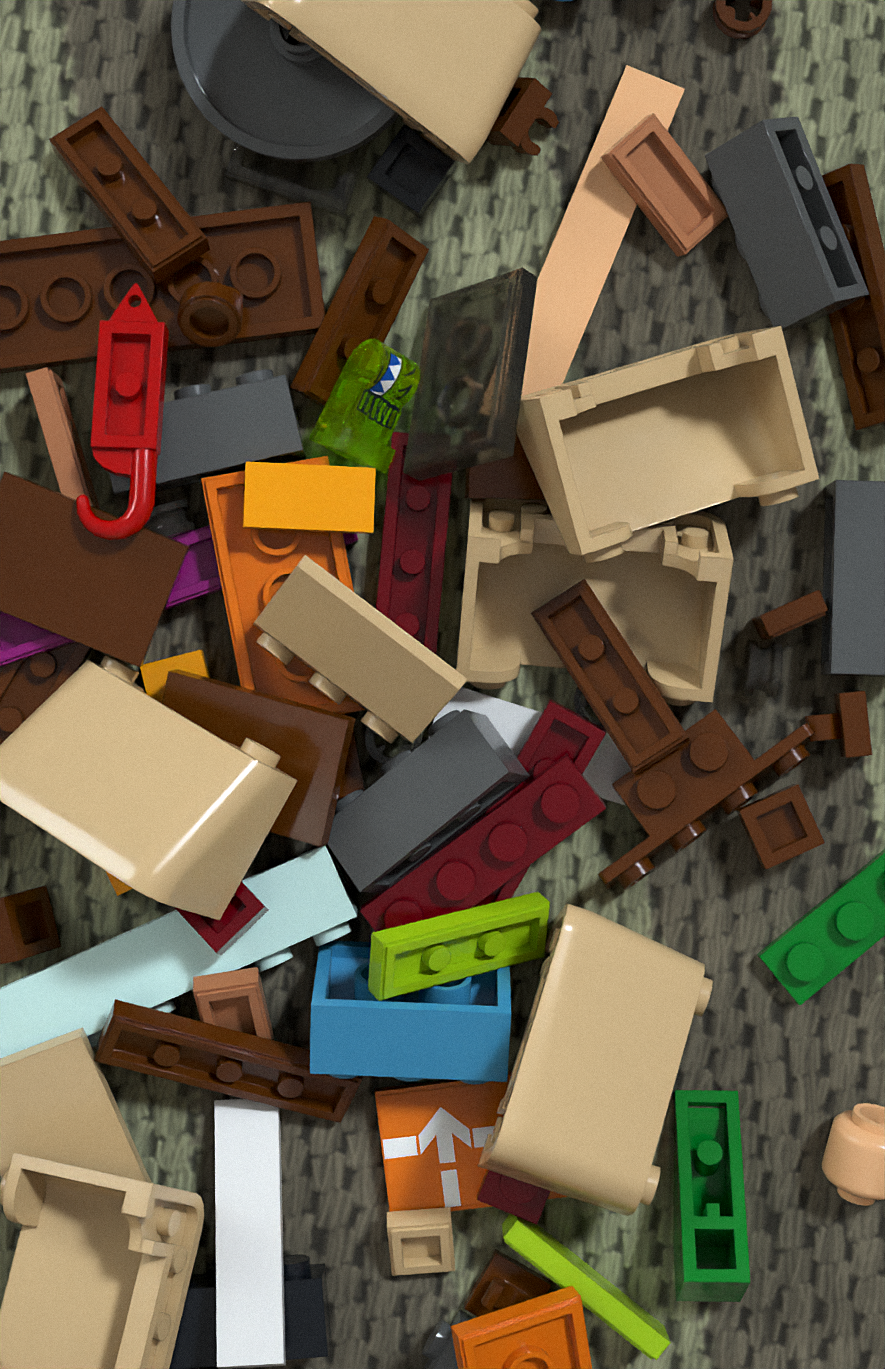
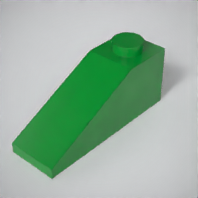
[673,1090,750,1302]

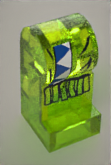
[308,339,420,474]

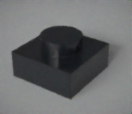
[367,125,457,218]

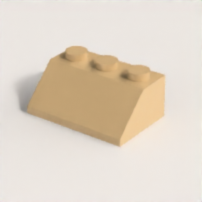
[253,555,468,744]

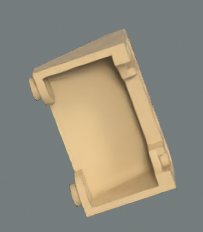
[241,0,542,164]
[507,326,819,563]
[456,499,734,706]
[0,654,298,920]
[478,903,713,1216]
[0,1153,204,1369]

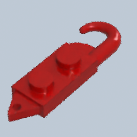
[76,283,169,540]

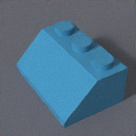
[310,941,511,1084]

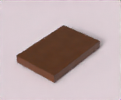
[0,472,190,667]
[162,669,356,847]

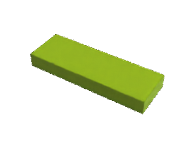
[368,892,550,1001]
[502,1214,671,1360]

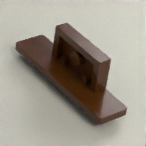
[598,709,814,890]

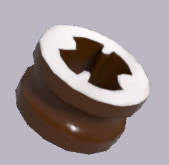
[713,0,772,39]

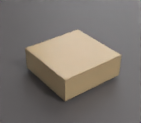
[387,1207,455,1276]

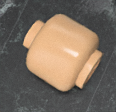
[822,1103,885,1206]

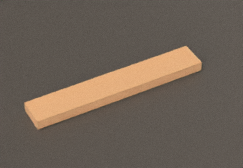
[482,65,685,430]

